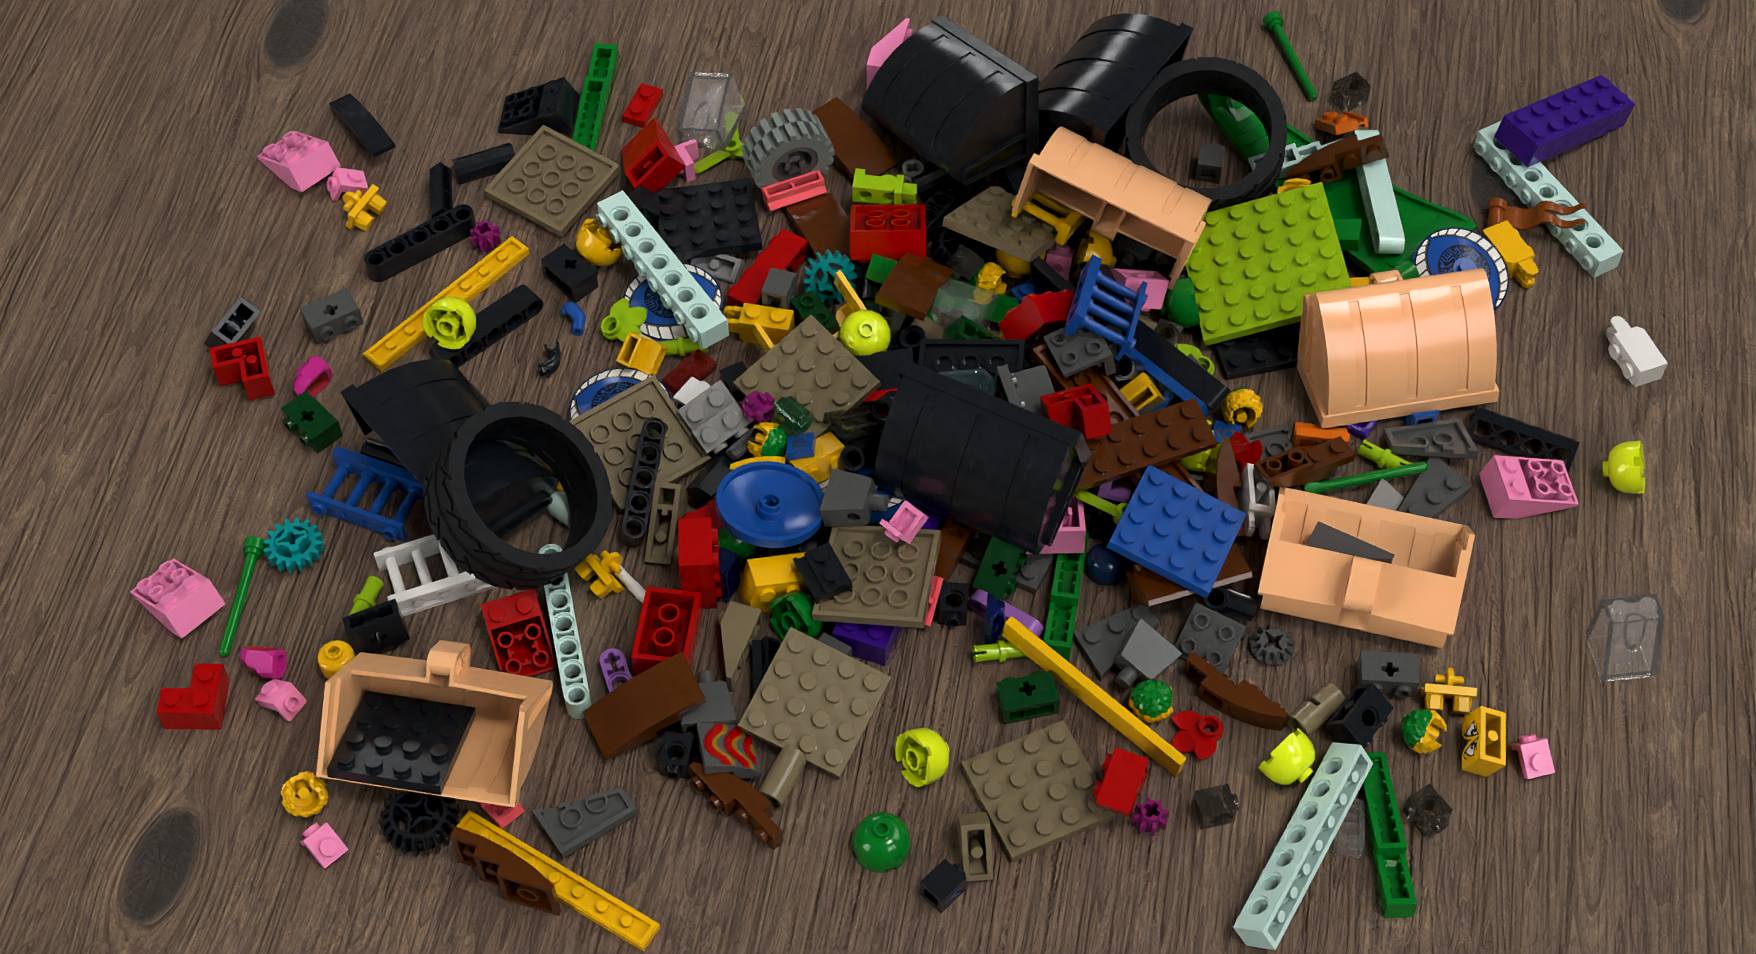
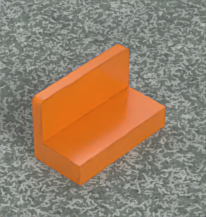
[1293,422,1350,450]

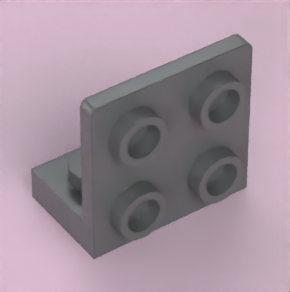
[1044,316,1116,377]
[994,364,1055,416]
[1175,602,1250,674]

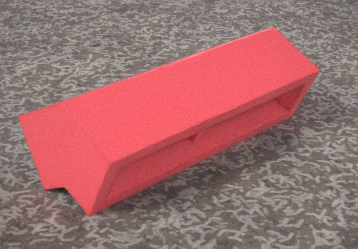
[762,170,827,213]

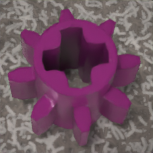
[470,221,501,252]
[743,391,776,423]
[1132,797,1169,836]

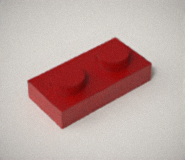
[622,83,663,128]

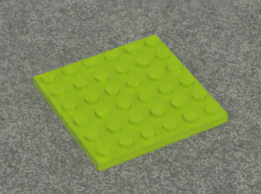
[1185,182,1352,346]

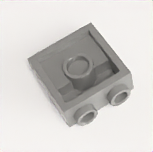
[677,380,750,454]

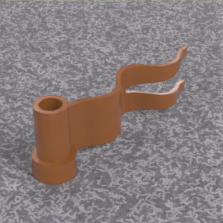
[1486,198,1587,230]

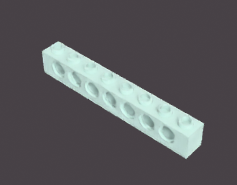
[1473,121,1623,278]
[596,190,729,349]
[1233,742,1373,950]

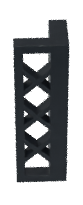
[1468,406,1580,473]

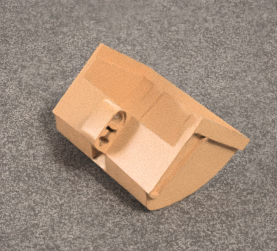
[1012,126,1212,290]
[1297,268,1499,429]
[1258,487,1475,649]
[316,640,553,808]

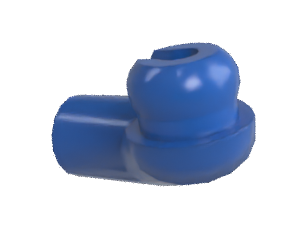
[561,302,586,336]

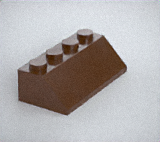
[1126,543,1253,606]

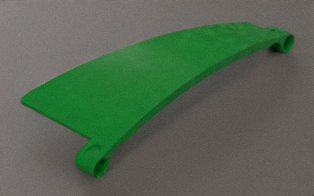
[1197,94,1476,280]

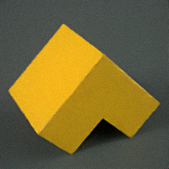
[616,331,669,376]
[1120,372,1166,415]

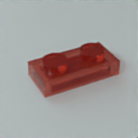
[662,349,717,394]

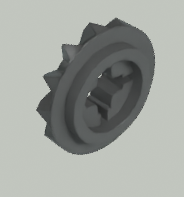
[1250,623,1295,665]

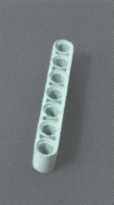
[1351,130,1405,254]
[539,544,592,719]

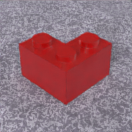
[209,336,275,400]
[1040,383,1112,440]
[156,663,230,730]
[1093,747,1150,818]

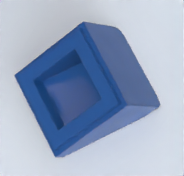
[1404,410,1439,426]

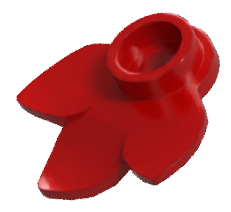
[1230,431,1263,474]
[1171,711,1224,760]

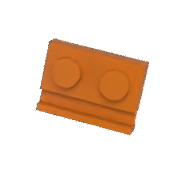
[1314,111,1368,135]

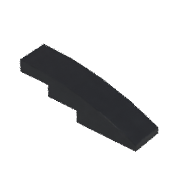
[329,93,396,158]

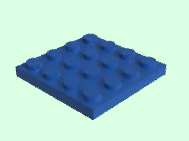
[1107,465,1247,598]

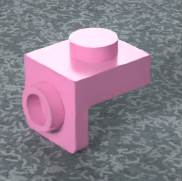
[674,139,699,182]
[327,167,368,201]
[1046,243,1076,281]
[880,500,929,544]
[254,678,307,721]
[1510,734,1555,779]
[300,822,349,869]

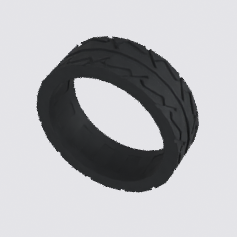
[1126,57,1287,213]
[423,401,612,590]

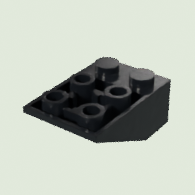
[498,77,580,135]

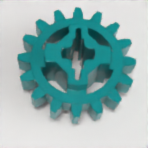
[801,249,857,305]
[263,517,324,574]

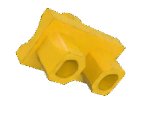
[342,184,387,231]
[575,550,624,599]
[1420,667,1477,715]

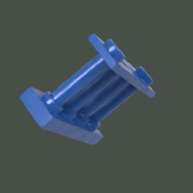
[1063,255,1148,361]
[1116,348,1211,416]
[306,446,424,543]

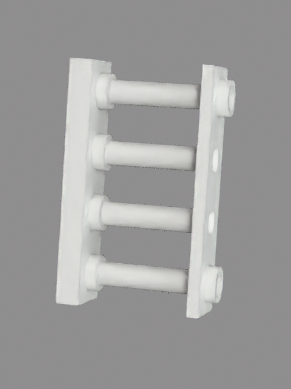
[374,534,496,617]

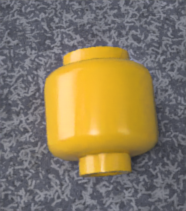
[318,640,356,679]

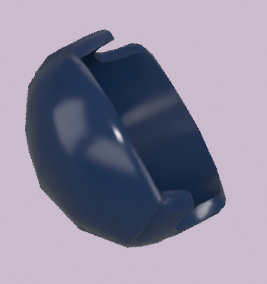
[1086,543,1127,585]

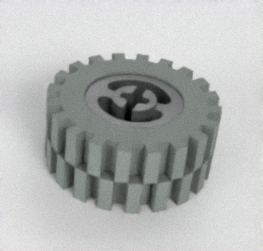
[742,108,835,191]

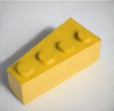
[737,552,811,613]

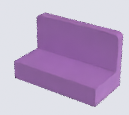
[1097,476,1132,503]

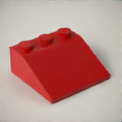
[850,204,926,263]

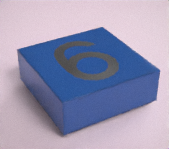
[1213,420,1241,445]
[786,432,816,460]

